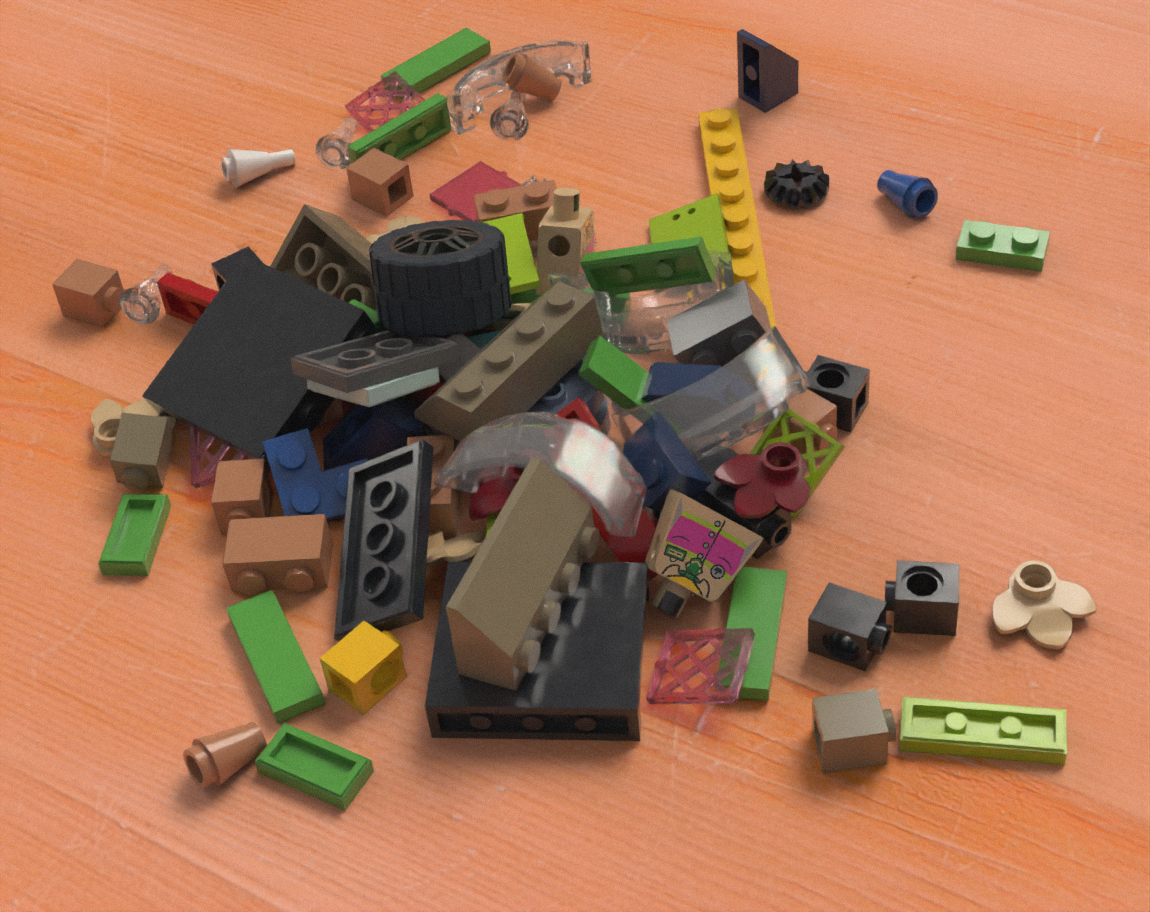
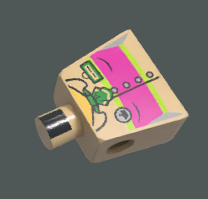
[536,187,594,294]
[645,489,763,618]

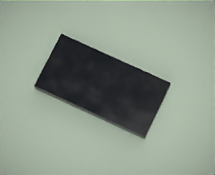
[334,439,434,641]

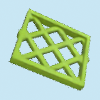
[750,405,845,519]

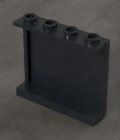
[142,255,380,474]
[425,561,650,741]

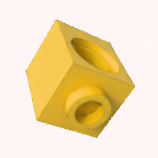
[320,621,407,715]

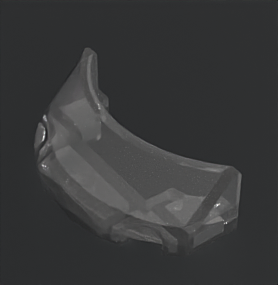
[446,40,592,135]
[548,250,734,354]
[611,326,811,461]
[434,412,647,537]

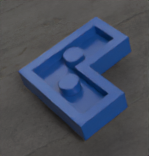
[262,428,368,522]

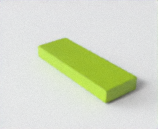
[899,697,1067,765]

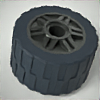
[369,220,511,337]

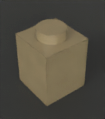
[110,412,174,489]
[812,689,896,774]

